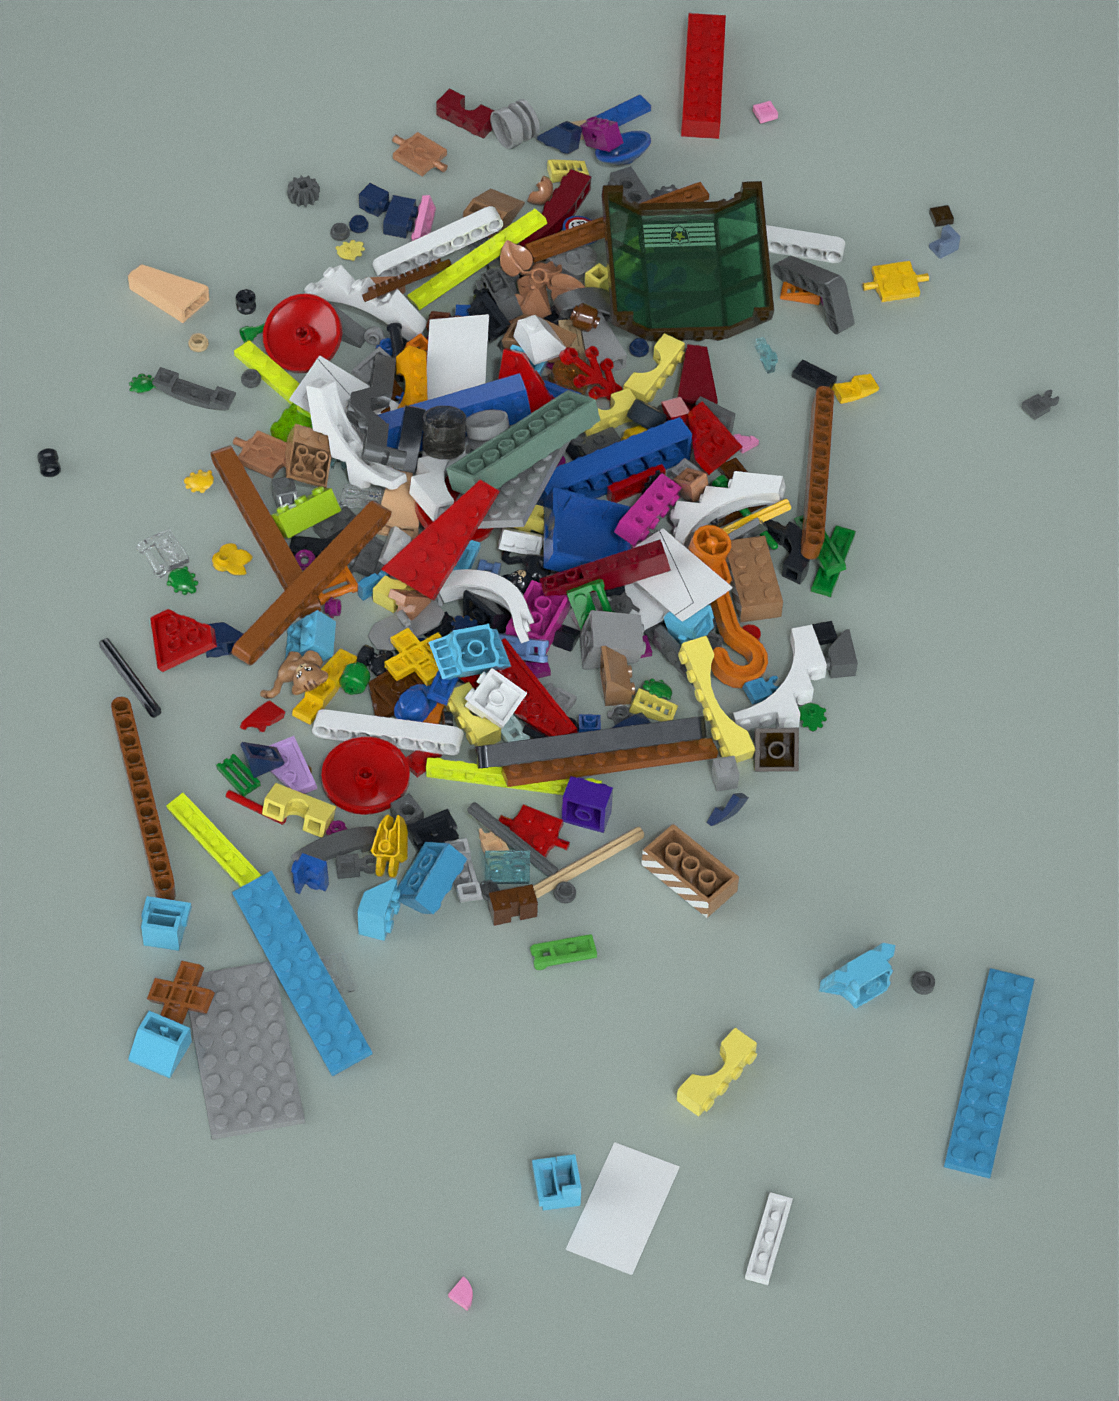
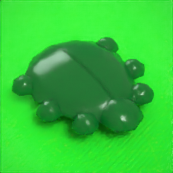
[129,373,156,393]
[166,566,199,595]
[642,678,672,700]
[798,703,827,732]

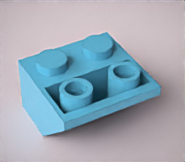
[285,610,336,662]
[358,879,401,941]
[128,1011,192,1078]

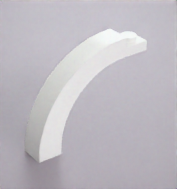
[439,569,534,643]

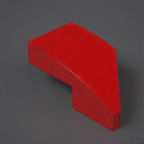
[240,700,285,732]

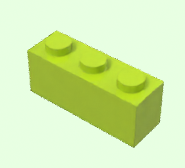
[271,486,341,538]

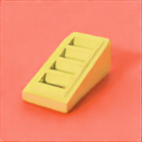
[547,160,589,183]
[629,688,678,721]

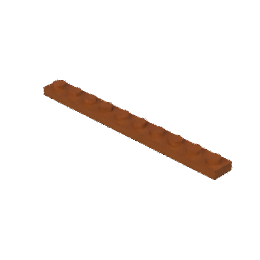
[525,182,710,263]
[502,738,718,787]

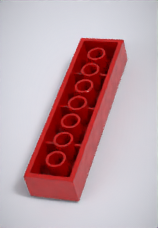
[681,13,726,139]

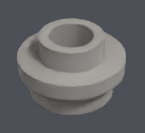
[364,326,384,345]

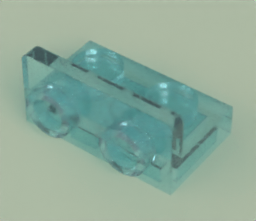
[485,851,530,884]

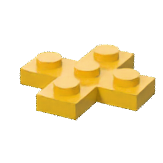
[385,628,442,686]

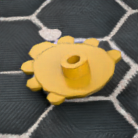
[184,470,214,493]

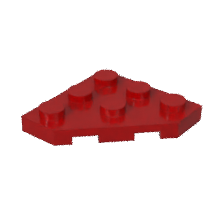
[498,348,555,413]
[688,401,743,475]
[150,609,217,672]

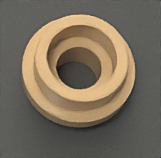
[188,333,209,352]

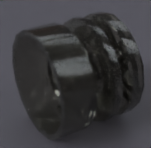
[422,406,466,459]

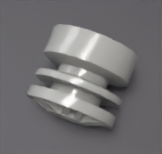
[490,99,540,149]
[465,409,510,453]

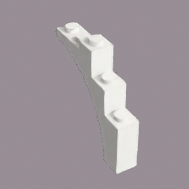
[304,265,427,340]
[306,378,407,490]
[409,437,470,522]
[670,471,786,548]
[732,625,827,730]

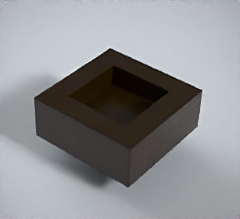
[929,205,954,227]

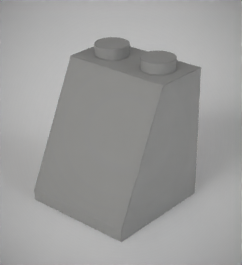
[580,610,646,670]

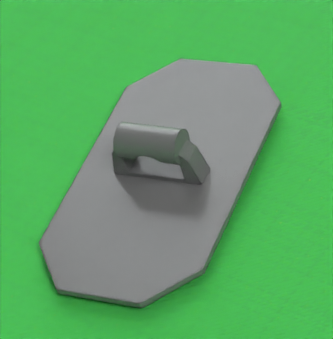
[368,600,445,651]

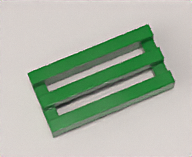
[216,754,261,796]

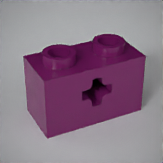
[580,116,624,152]

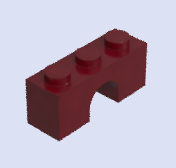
[436,88,494,139]

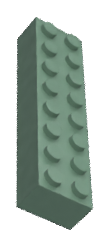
[446,390,601,494]

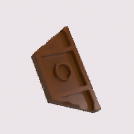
[368,670,432,718]

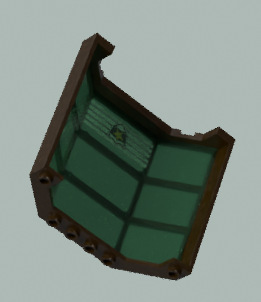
[601,181,775,342]

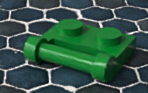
[566,579,615,629]

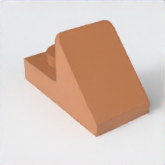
[388,589,432,620]

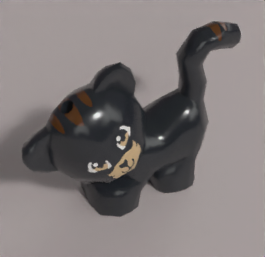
[501,550,551,595]

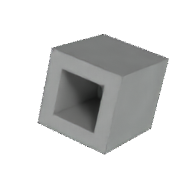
[711,756,739,792]

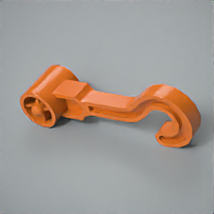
[687,525,768,688]

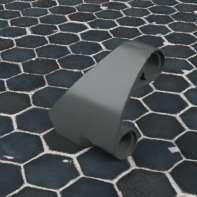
[554,287,626,323]

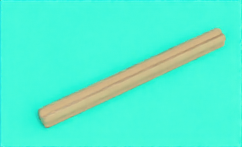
[533,827,644,898]

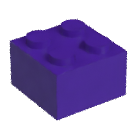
[562,776,613,833]

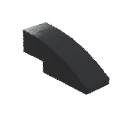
[393,405,426,473]

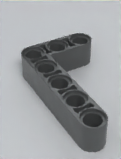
[773,255,855,334]

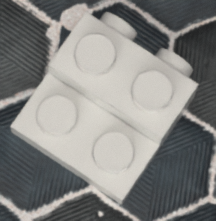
[464,668,527,729]

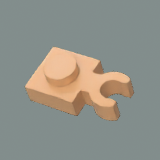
[479,828,509,861]

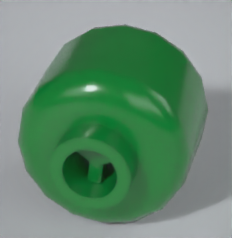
[339,662,371,695]

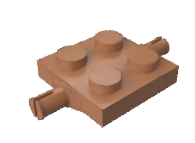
[392,132,448,177]
[233,430,287,479]

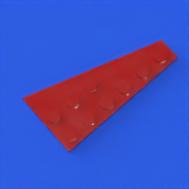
[381,480,500,601]
[459,638,577,736]

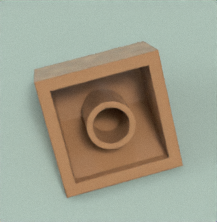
[600,646,635,706]

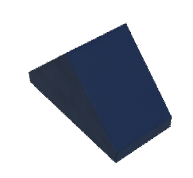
[240,742,285,778]

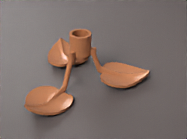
[500,240,585,326]

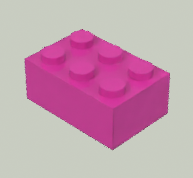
[506,580,571,654]

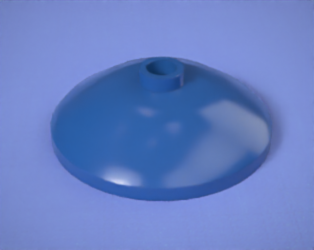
[595,131,651,165]

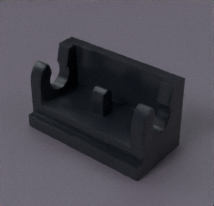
[467,292,511,342]
[408,809,459,853]

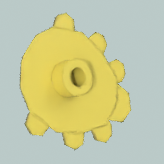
[335,240,365,261]

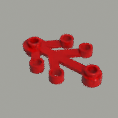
[559,346,623,401]

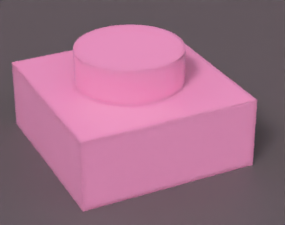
[753,101,778,124]

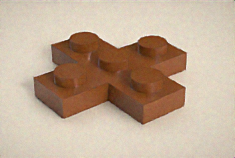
[147,961,215,1025]

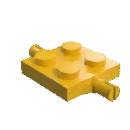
[862,261,929,302]

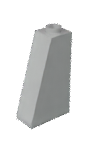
[581,311,627,377]

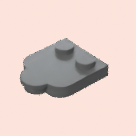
[546,245,597,280]

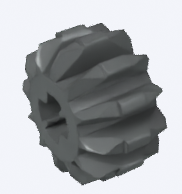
[287,175,320,207]

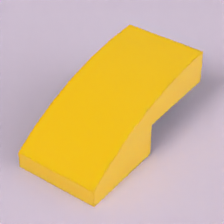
[832,374,879,404]

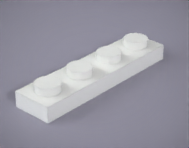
[745,1192,793,1285]

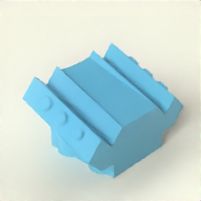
[429,624,511,680]
[819,943,896,1009]

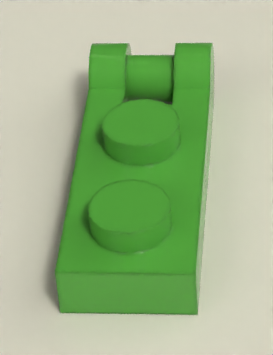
[530,934,597,970]

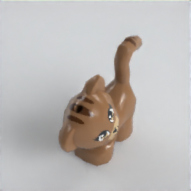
[260,650,328,699]

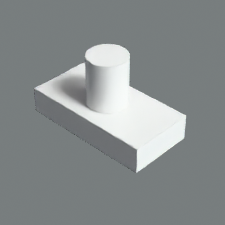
[378,526,412,565]
[498,528,544,555]

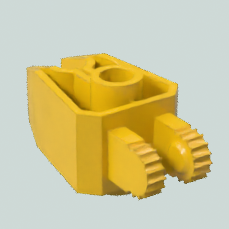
[371,814,408,878]

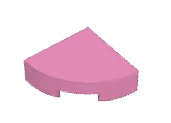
[733,434,759,454]
[448,1277,473,1311]

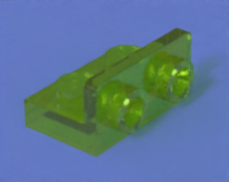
[270,403,313,443]

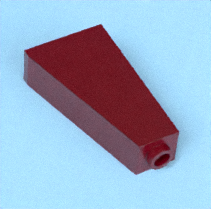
[677,344,718,411]

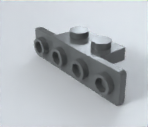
[644,622,693,685]

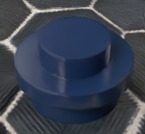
[349,215,369,233]
[629,338,649,357]

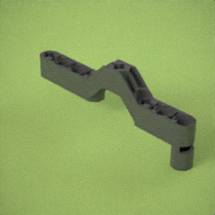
[346,353,407,470]

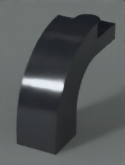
[765,519,810,585]

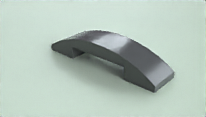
[152,367,236,410]
[291,826,377,862]

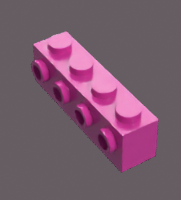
[614,473,682,547]

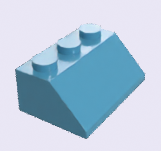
[397,842,467,915]

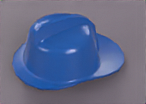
[394,684,438,722]

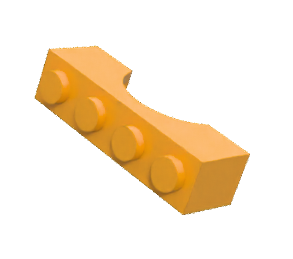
[396,345,428,409]

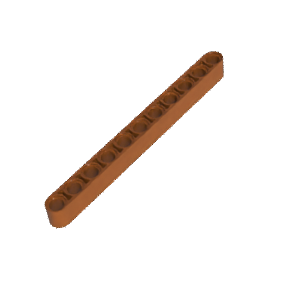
[801,386,834,559]
[211,445,322,619]
[232,500,392,666]
[111,696,176,900]

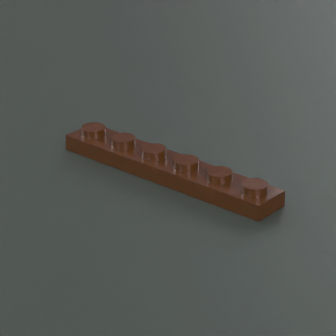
[362,258,452,302]

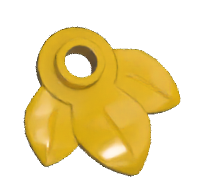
[212,543,253,575]

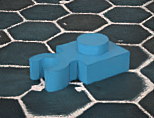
[358,570,391,601]
[742,676,781,705]

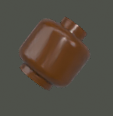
[569,303,601,332]

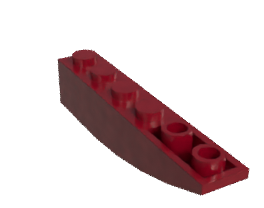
[519,169,592,248]
[539,539,671,596]

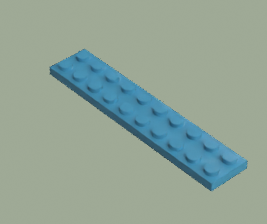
[232,870,373,1077]
[944,968,1035,1179]

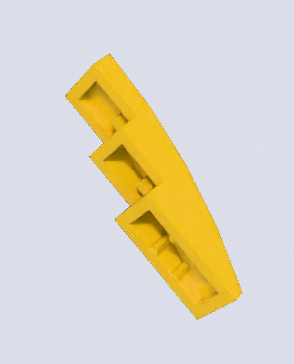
[292,648,357,725]

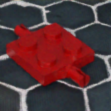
[499,804,570,858]

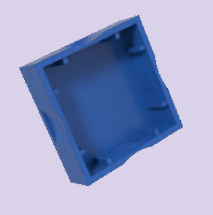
[544,487,631,572]

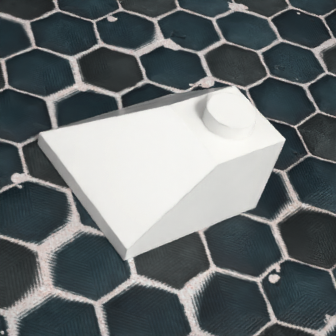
[513,315,566,365]

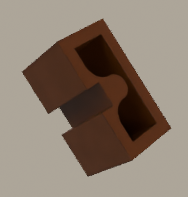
[488,884,538,926]

